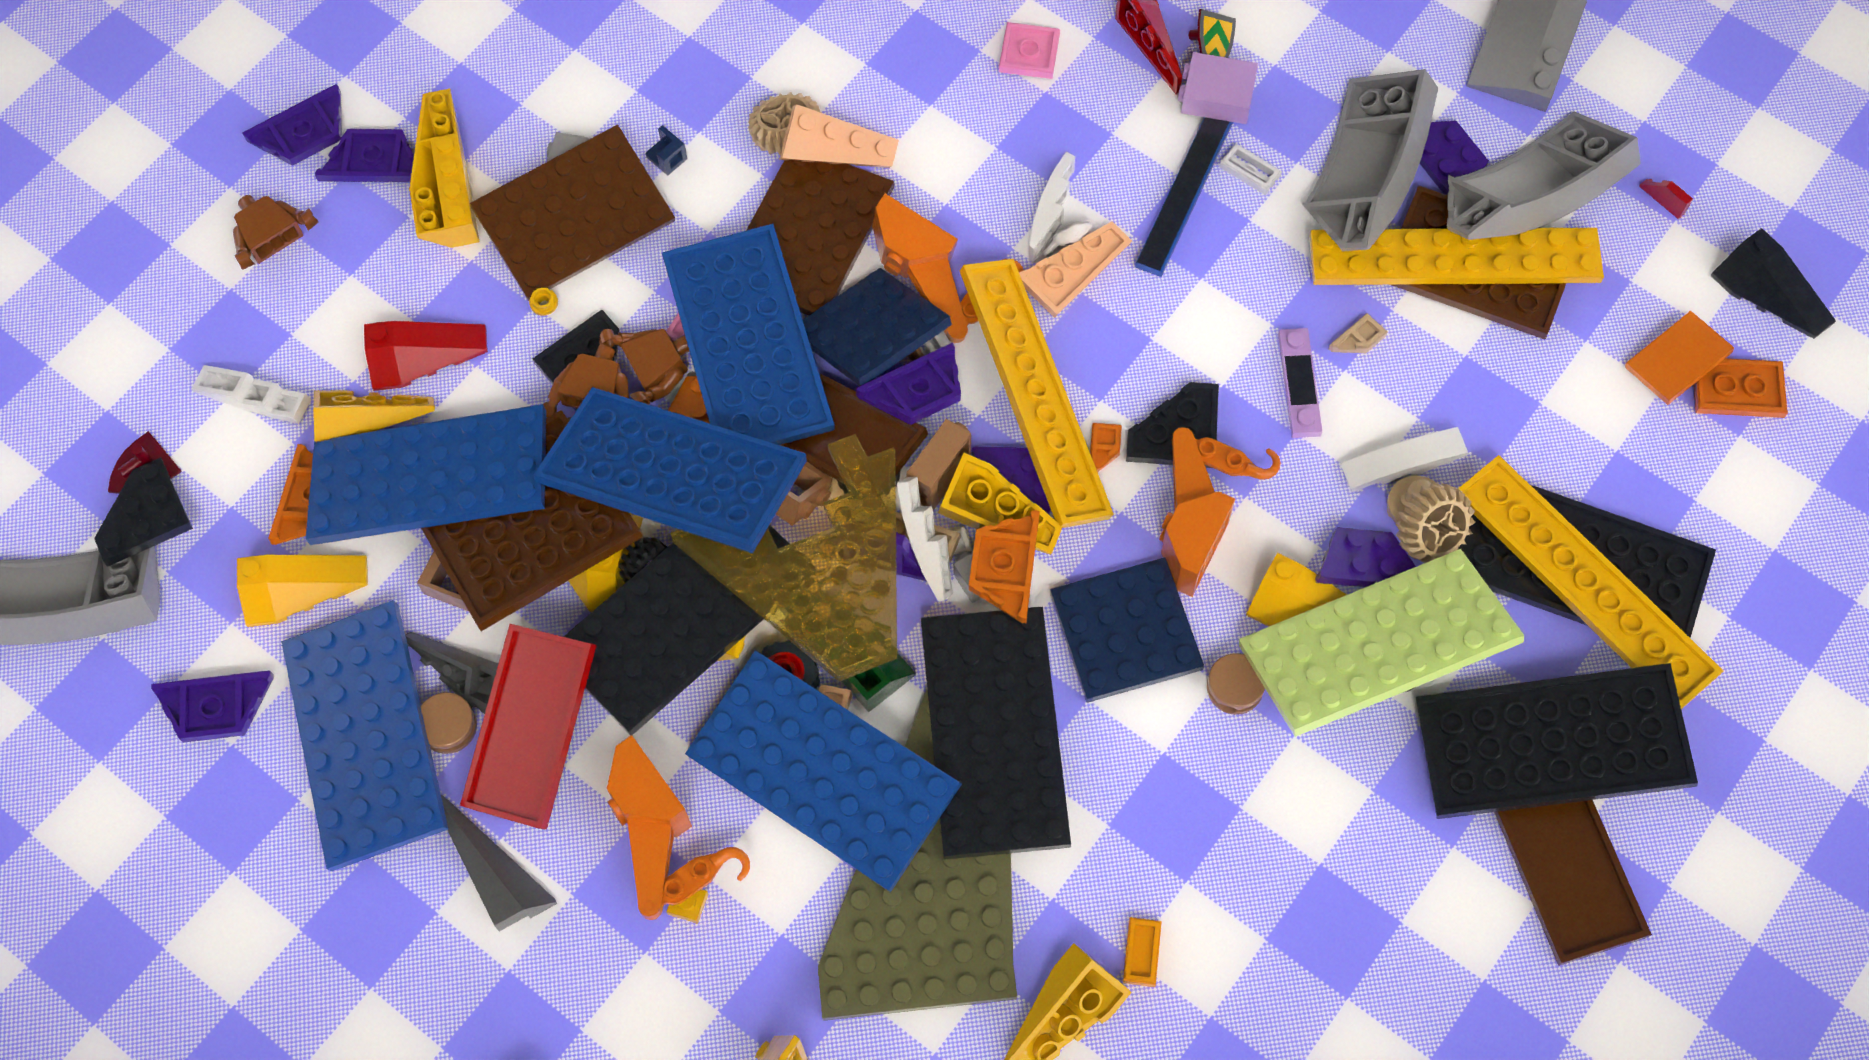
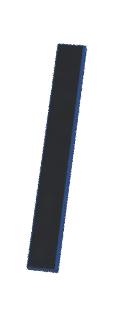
[1135,117,1234,277]

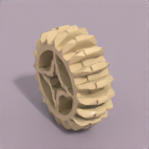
[748,92,822,155]
[1395,482,1475,563]

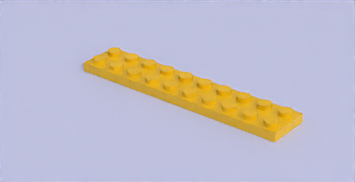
[1309,228,1604,285]
[959,259,1114,528]
[1458,455,1724,710]

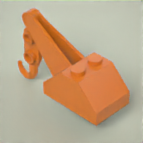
[872,193,1024,343]
[1159,427,1281,597]
[607,735,750,920]

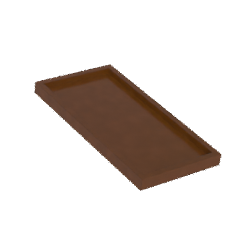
[781,373,928,501]
[1494,800,1652,966]

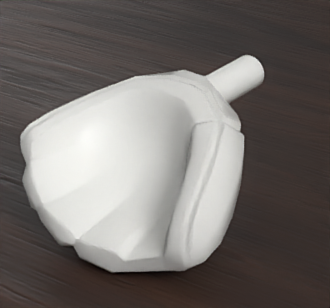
[1042,221,1092,257]

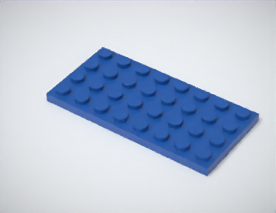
[662,224,835,445]
[533,387,807,553]
[306,404,546,546]
[281,600,449,872]
[685,650,962,892]

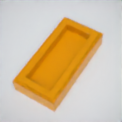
[1123,917,1162,987]

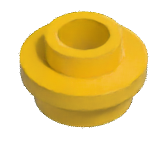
[529,288,558,316]

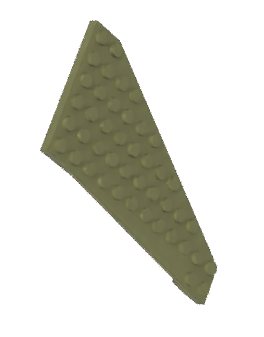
[818,691,1017,1021]

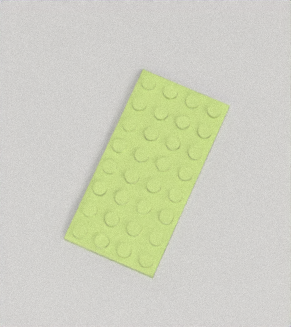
[1239,549,1524,737]

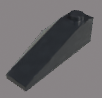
[1710,228,1836,339]

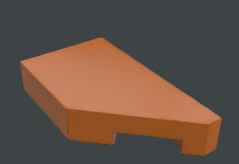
[1090,423,1122,472]

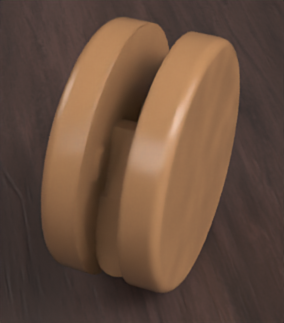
[1207,653,1265,715]
[421,692,477,754]

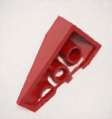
[1115,0,1182,95]
[364,321,488,391]

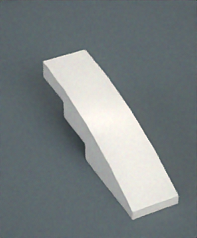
[1028,151,1076,262]
[191,365,312,424]
[1340,427,1469,492]
[897,477,953,601]

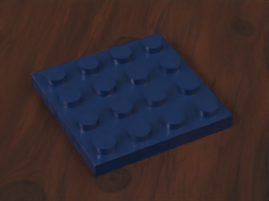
[803,268,952,386]
[1050,557,1204,703]

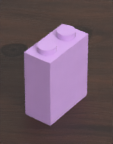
[1178,52,1258,124]

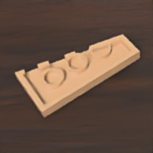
[779,104,899,168]
[1019,221,1132,318]

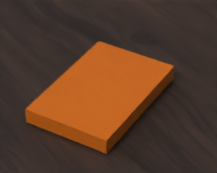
[1625,310,1734,405]
[1693,358,1788,418]

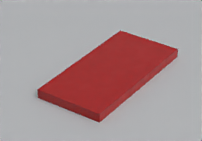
[460,623,597,830]

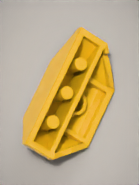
[568,513,643,612]

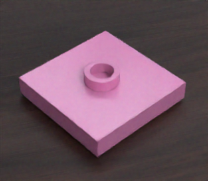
[999,22,1060,79]

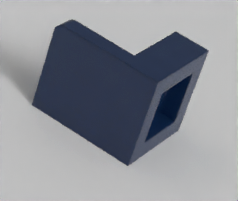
[645,125,688,176]

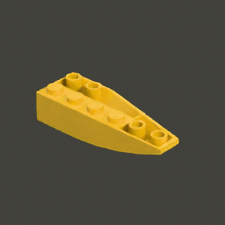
[409,88,480,248]

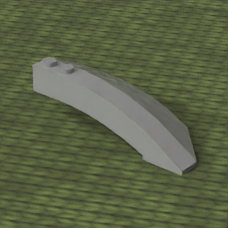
[1466,0,1587,112]
[1301,69,1438,251]
[1447,111,1641,240]
[0,546,160,645]

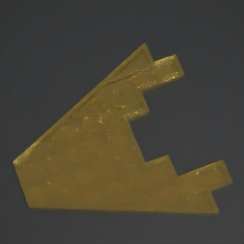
[670,434,897,682]

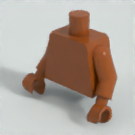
[233,195,319,270]
[599,329,689,405]
[543,345,629,418]

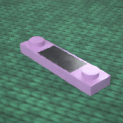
[1278,328,1323,438]

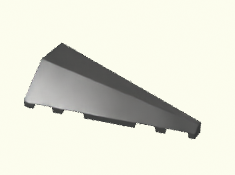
[405,632,499,714]
[441,795,558,932]

